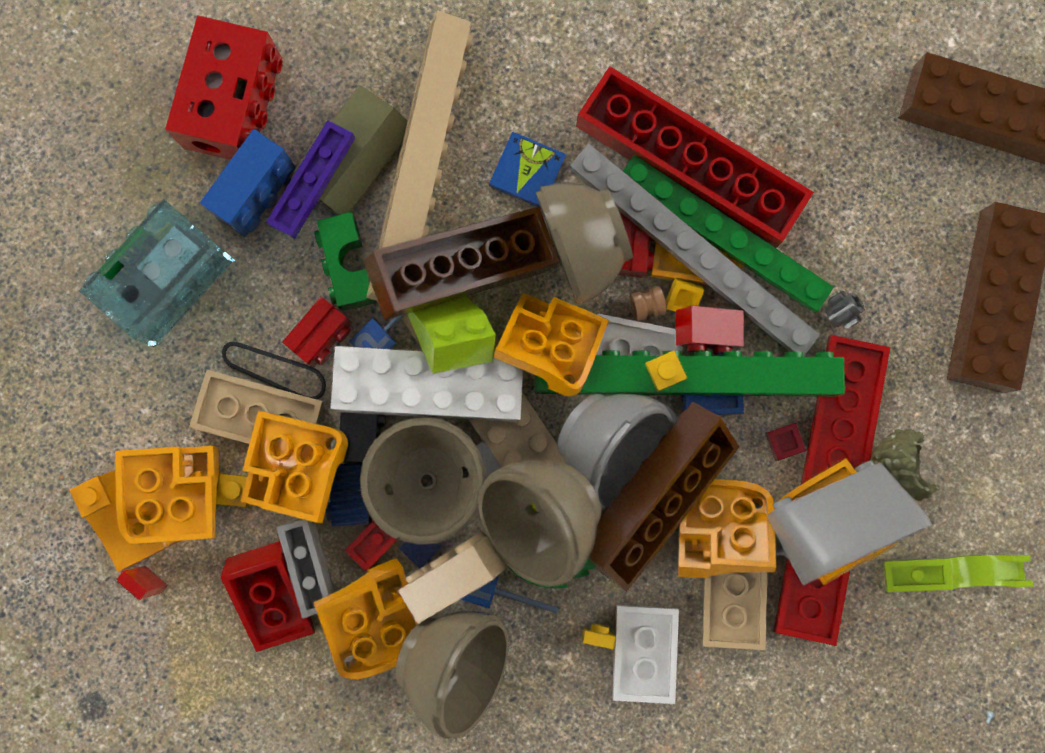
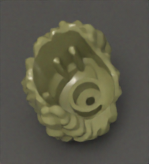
[872,429,940,501]

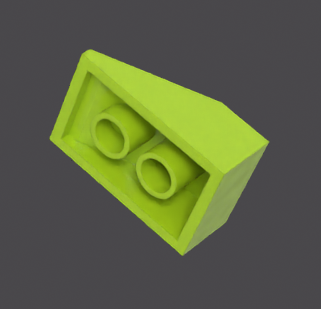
[408,296,496,374]

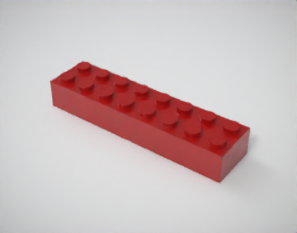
[576,66,814,248]

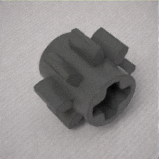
[826,290,865,329]

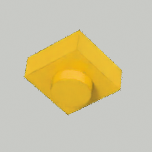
[665,278,704,312]
[645,350,687,392]
[216,474,249,507]
[581,623,616,649]

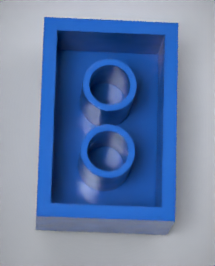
[200,129,296,237]

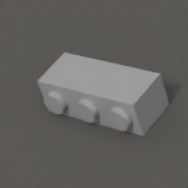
[276,519,335,618]

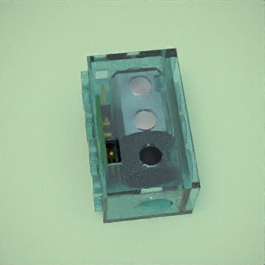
[79,199,235,348]

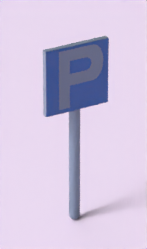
[349,315,404,349]
[461,574,559,613]

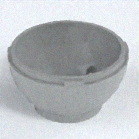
[558,394,673,511]

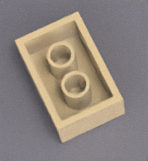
[398,531,509,623]

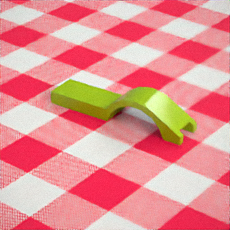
[883,555,1034,592]

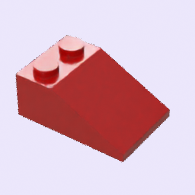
[220,541,315,652]

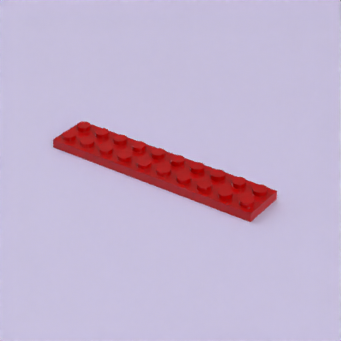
[773,335,891,646]

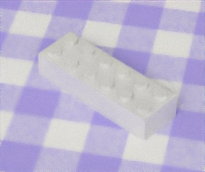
[331,346,523,422]

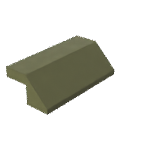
[288,85,408,215]

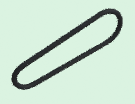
[222,341,326,400]

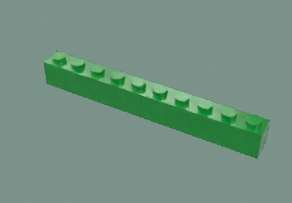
[535,350,845,397]

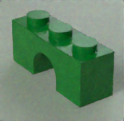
[314,212,377,312]

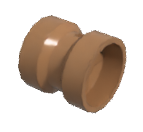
[630,286,667,321]

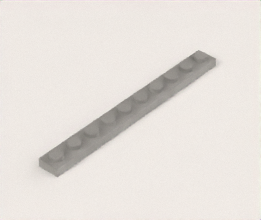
[568,143,819,357]

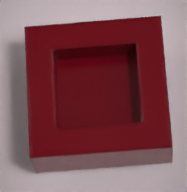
[765,423,806,461]

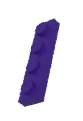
[266,120,356,240]

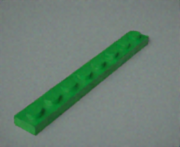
[623,155,834,313]

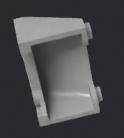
[767,460,932,585]

